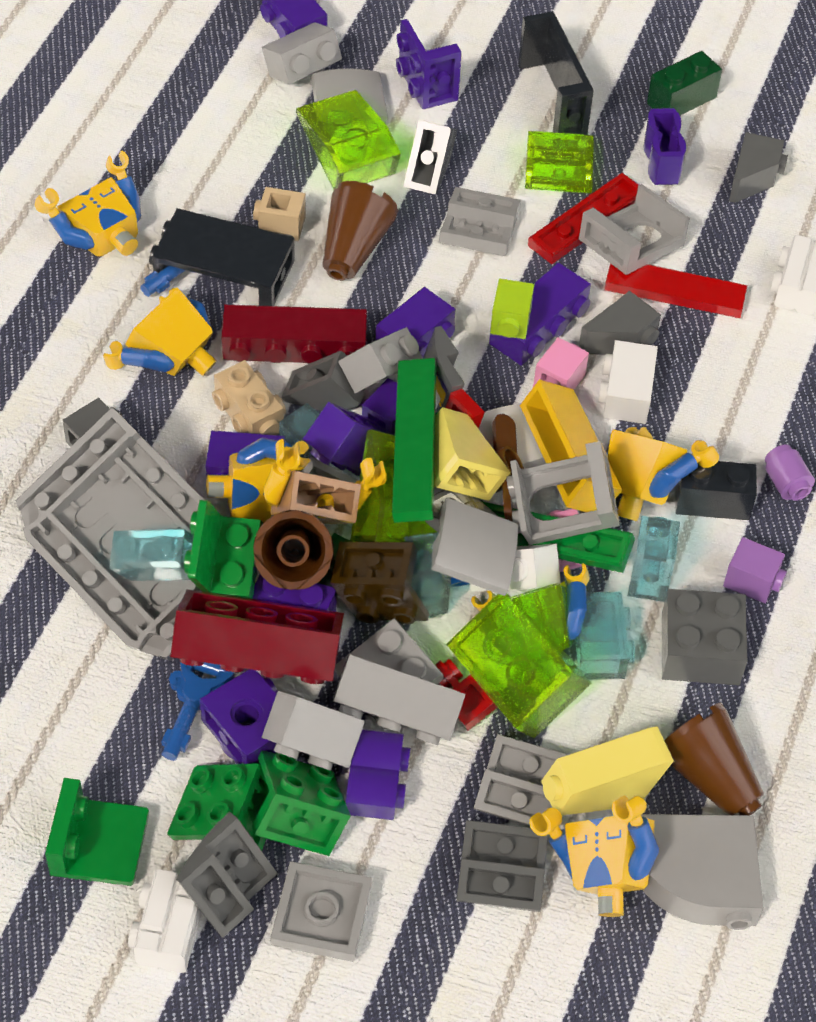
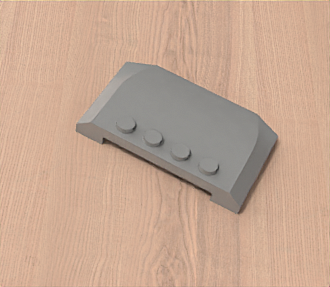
[15,407,259,661]

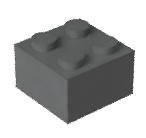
[662,589,747,685]

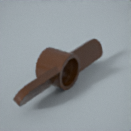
[492,414,524,522]

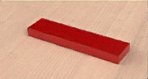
[528,172,639,265]
[604,263,748,318]

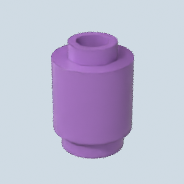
[765,445,815,501]

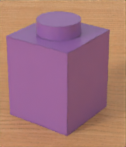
[723,537,787,604]

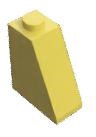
[434,407,511,501]
[541,726,674,816]

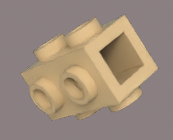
[212,360,286,435]

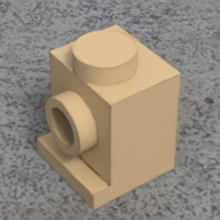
[253,187,306,241]

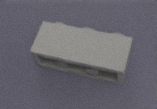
[333,654,466,746]

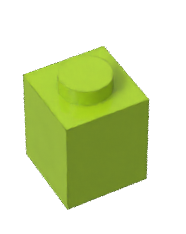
[490,278,534,339]

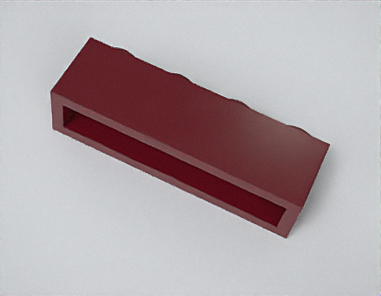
[221,304,367,364]

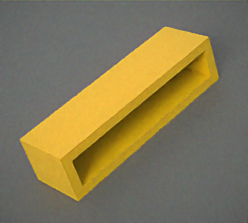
[520,379,622,512]

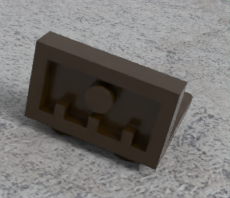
[330,542,429,624]

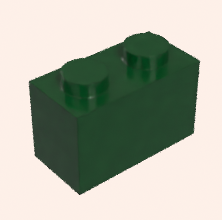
[647,50,722,116]

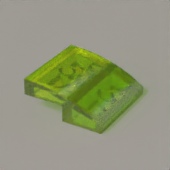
[525,131,594,193]

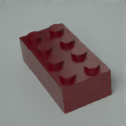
[170,589,344,684]

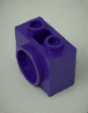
[200,669,278,764]

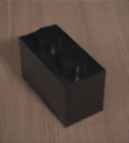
[675,461,757,521]

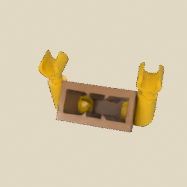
[264,439,387,524]

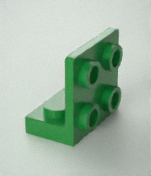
[184,500,263,599]
[252,750,351,856]
[167,763,269,851]
[45,778,149,886]

